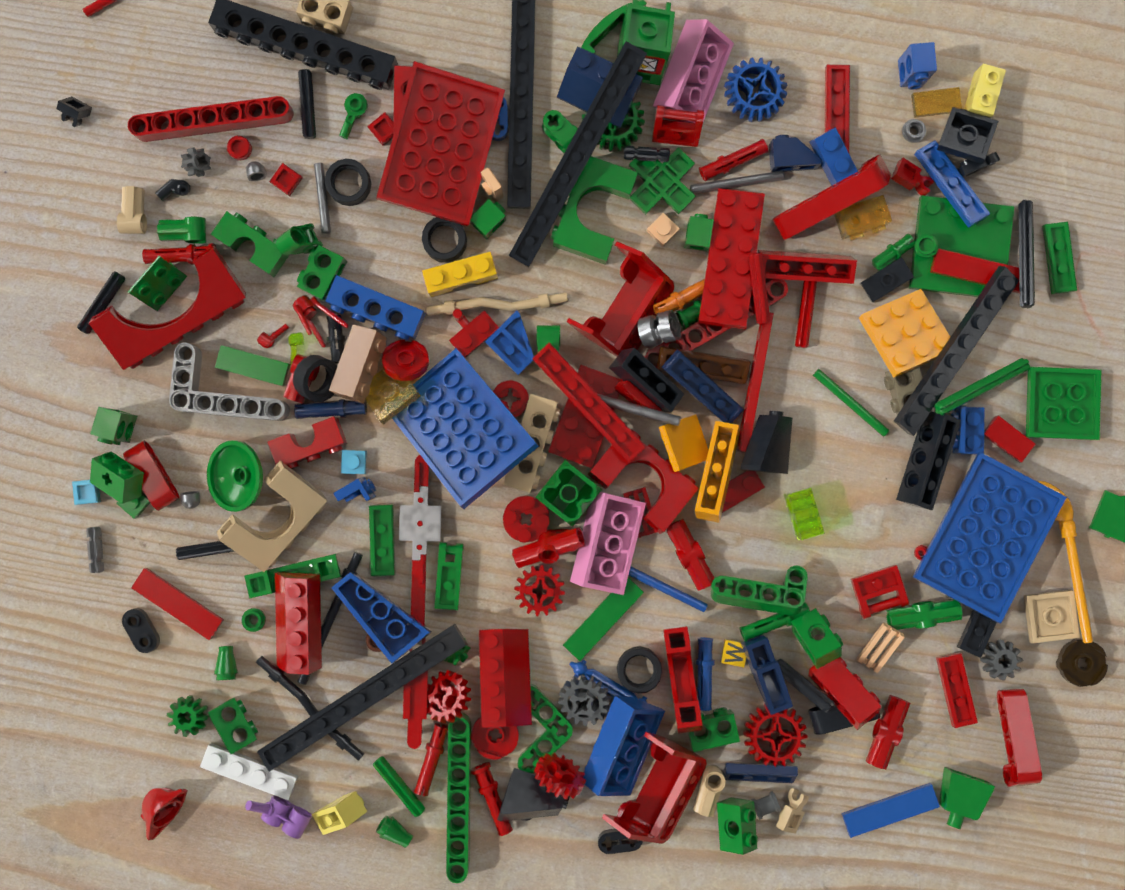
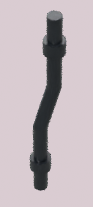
[256,656,364,761]

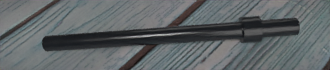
[297,552,363,685]

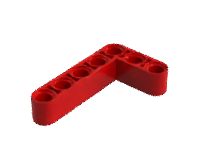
[773,154,891,240]

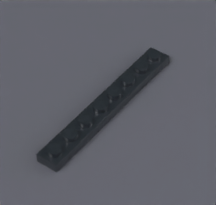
[894,266,1019,436]

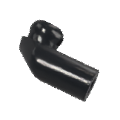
[155,179,191,201]

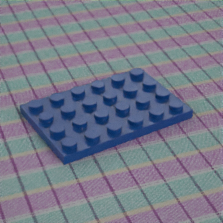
[384,348,539,509]
[913,452,1067,624]

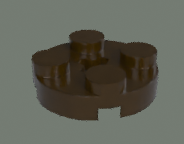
[1056,638,1108,687]

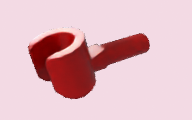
[257,324,289,349]

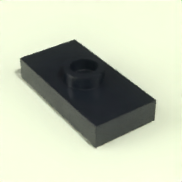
[860,257,914,303]

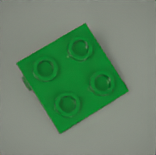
[128,256,188,311]

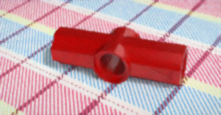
[666,519,714,591]
[512,527,585,568]
[866,695,911,770]

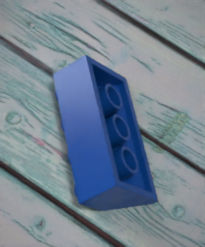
[583,695,665,796]

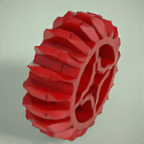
[743,704,808,767]

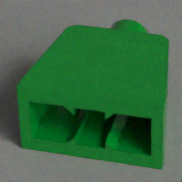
[939,767,995,829]

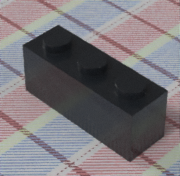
[609,348,685,413]

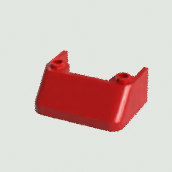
[566,241,674,357]
[602,732,707,844]

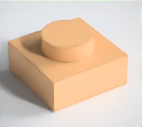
[646,213,680,247]

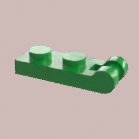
[434,542,464,610]

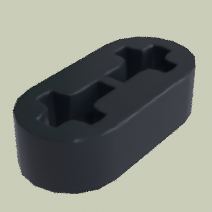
[598,829,643,854]

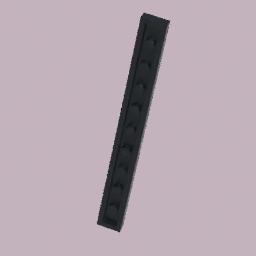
[507,0,536,209]
[509,41,647,267]
[257,624,468,772]

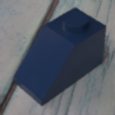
[769,135,822,172]

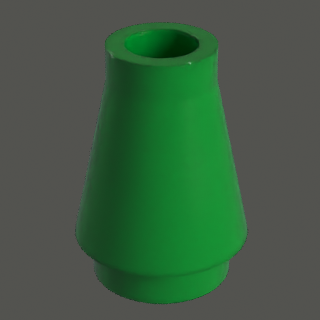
[214,646,238,681]
[376,815,413,848]

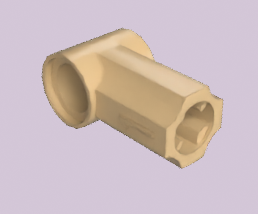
[117,186,147,234]
[693,765,726,817]

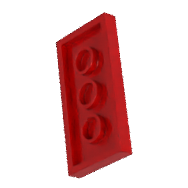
[548,365,623,468]

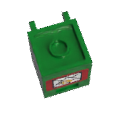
[617,0,675,86]

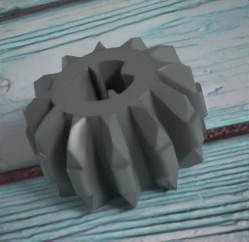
[980,639,1024,681]

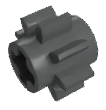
[181,147,211,177]

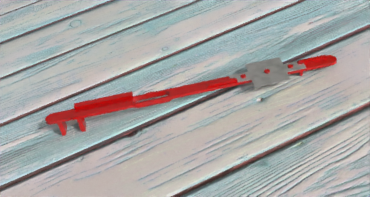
[399,455,441,749]

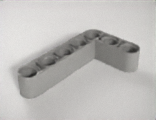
[169,342,290,421]

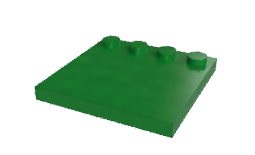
[909,195,1014,297]

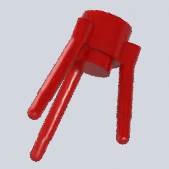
[292,295,349,348]

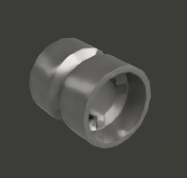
[638,310,681,348]

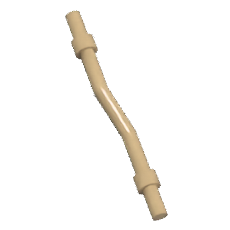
[426,292,568,316]

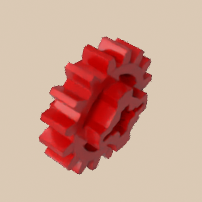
[514,564,565,617]
[427,670,471,724]
[534,753,586,799]

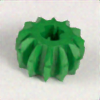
[166,695,209,737]

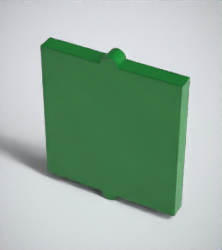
[1089,490,1125,543]

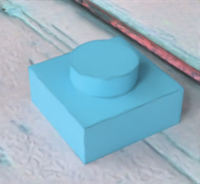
[341,450,367,474]

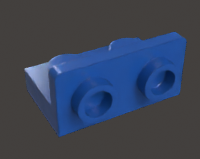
[951,406,985,454]
[333,477,377,502]

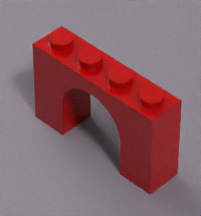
[587,429,699,534]
[663,626,702,734]

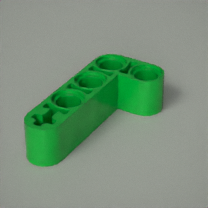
[710,565,808,616]

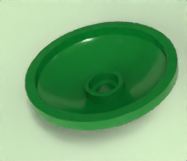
[207,440,263,512]

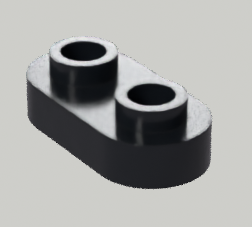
[122,608,160,653]

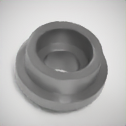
[902,119,926,143]

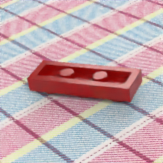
[936,652,978,728]

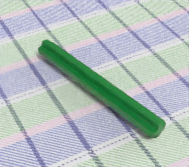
[934,358,1030,415]

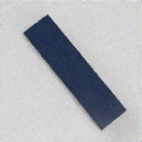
[662,349,744,424]

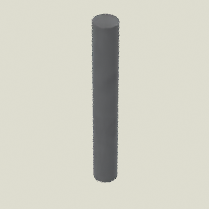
[314,163,331,234]

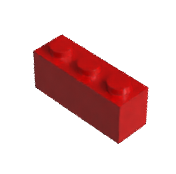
[808,657,881,730]

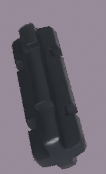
[624,146,670,162]

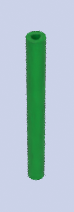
[812,369,889,437]

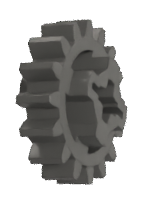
[558,674,611,726]

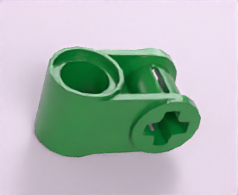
[542,110,578,153]
[276,223,323,256]
[537,325,560,352]

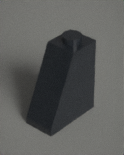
[741,411,793,474]
[497,768,570,821]

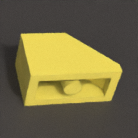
[311,791,367,835]

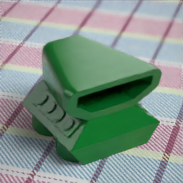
[536,460,602,527]

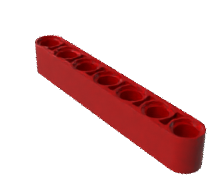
[127,96,294,142]
[644,279,788,367]

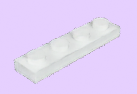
[200,743,298,800]

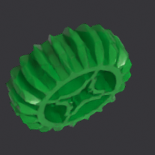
[582,101,645,152]

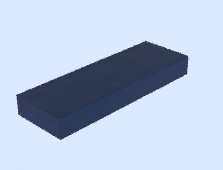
[723,763,798,783]

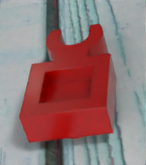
[891,157,934,196]

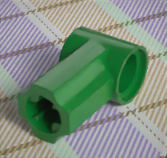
[157,216,206,244]

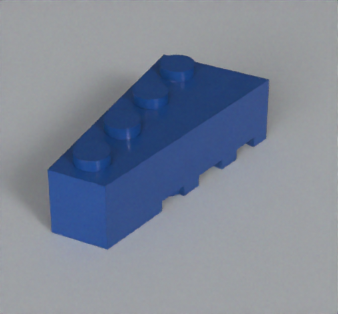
[331,572,432,664]

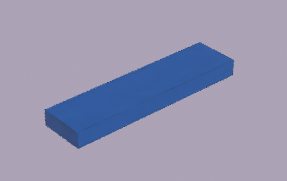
[914,140,990,228]
[841,783,940,838]

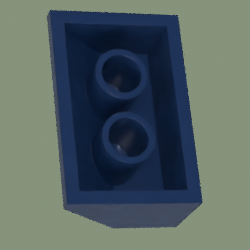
[557,46,643,128]

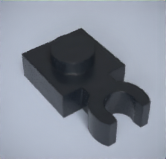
[957,152,1000,178]

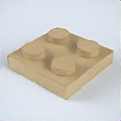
[1024,590,1080,643]

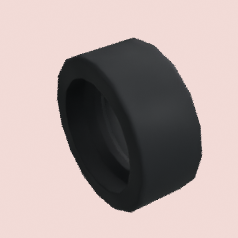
[325,158,372,206]
[422,217,467,263]
[293,355,337,402]
[617,646,662,694]

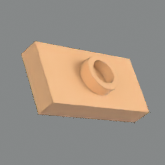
[481,167,504,202]

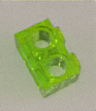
[783,488,825,540]

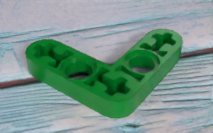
[517,684,573,773]

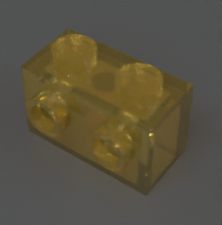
[834,195,892,241]

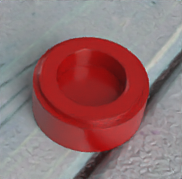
[227,135,252,161]

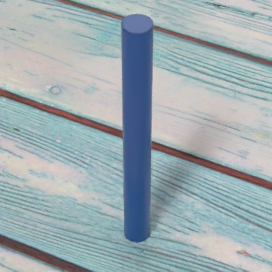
[628,567,708,612]

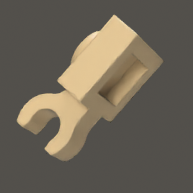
[776,788,809,834]

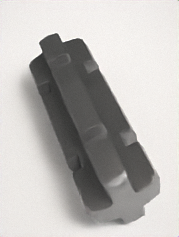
[86,527,104,573]

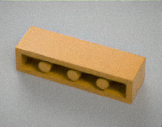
[695,421,740,523]

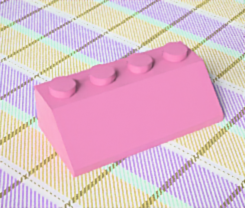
[653,19,734,123]
[570,492,646,595]

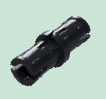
[326,315,346,364]

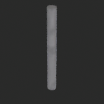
[690,171,784,194]
[598,394,681,426]

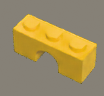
[422,252,498,297]

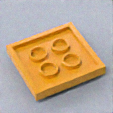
[859,289,950,378]

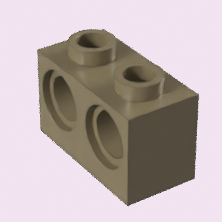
[884,367,922,415]

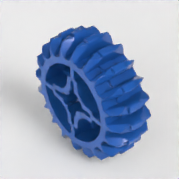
[724,57,788,122]

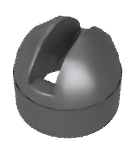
[246,161,266,181]
[180,491,200,509]

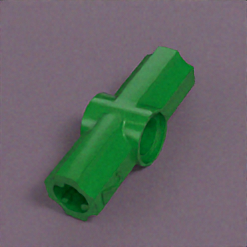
[886,599,963,630]

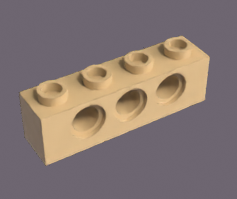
[503,394,561,493]

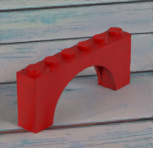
[89,245,246,370]

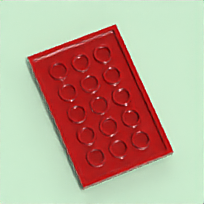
[376,61,505,226]

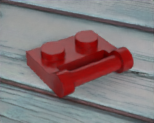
[652,105,704,147]
[850,565,909,619]

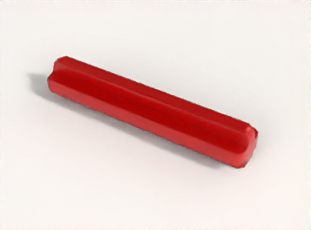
[748,253,770,324]
[795,281,817,348]

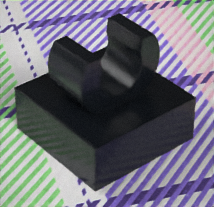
[56,96,92,127]

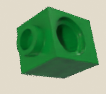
[470,199,506,240]
[684,214,714,252]

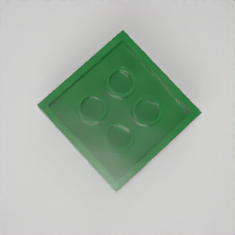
[1026,367,1102,440]

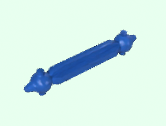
[569,660,647,703]

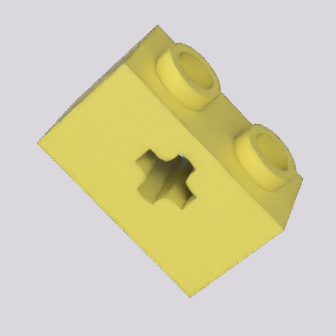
[964,63,1006,118]

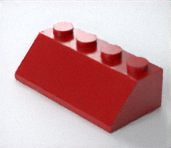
[275,572,322,675]
[479,629,532,728]

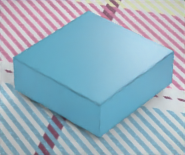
[72,480,101,505]

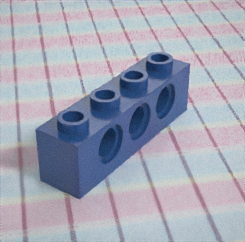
[325,275,426,341]

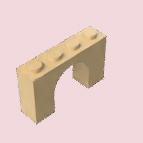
[217,460,327,572]

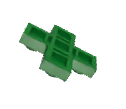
[629,147,696,215]

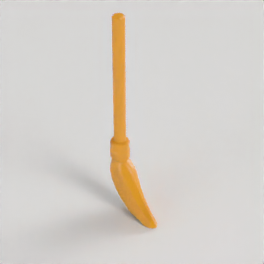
[1037,481,1093,643]

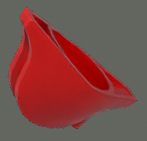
[140,788,188,840]

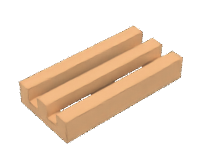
[857,622,905,673]

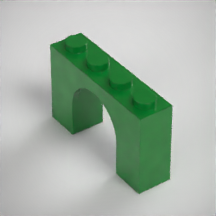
[550,156,638,265]

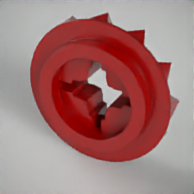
[493,380,529,417]

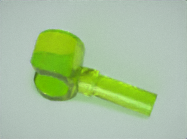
[288,332,304,365]

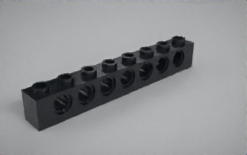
[208,0,398,90]

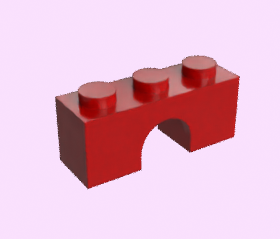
[267,416,348,469]

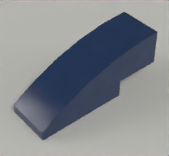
[741,634,793,715]

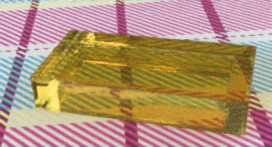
[911,87,962,118]

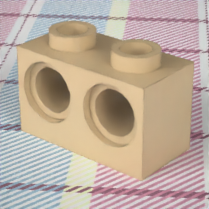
[296,0,353,34]

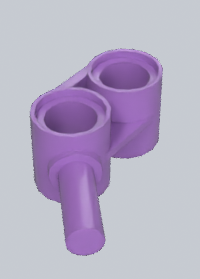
[245,795,312,839]

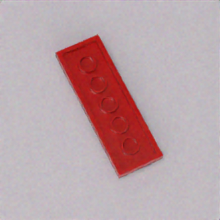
[699,188,765,329]

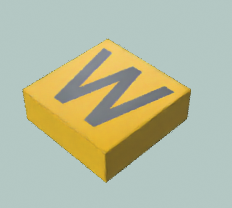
[720,639,746,667]

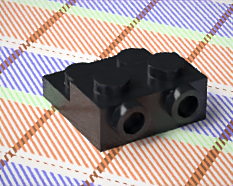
[937,107,999,164]

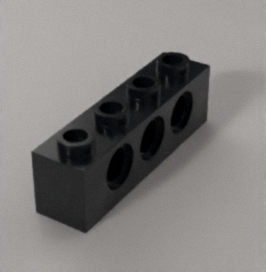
[896,411,961,511]

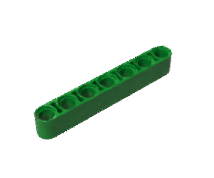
[446,713,471,884]

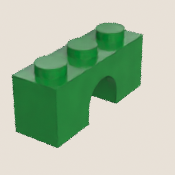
[211,211,289,277]

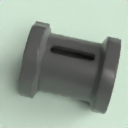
[751,791,781,820]

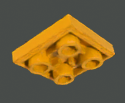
[659,414,709,472]

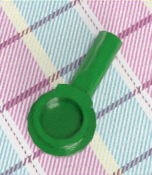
[339,93,368,140]

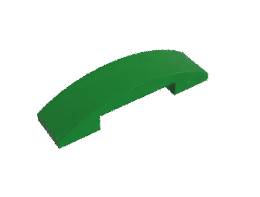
[581,0,647,55]
[244,554,341,599]

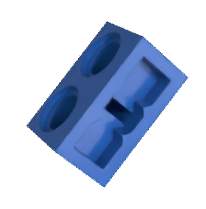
[898,42,937,90]

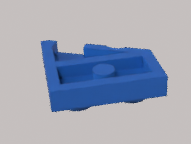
[485,310,534,376]

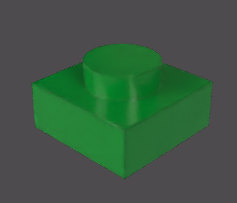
[116,492,150,519]

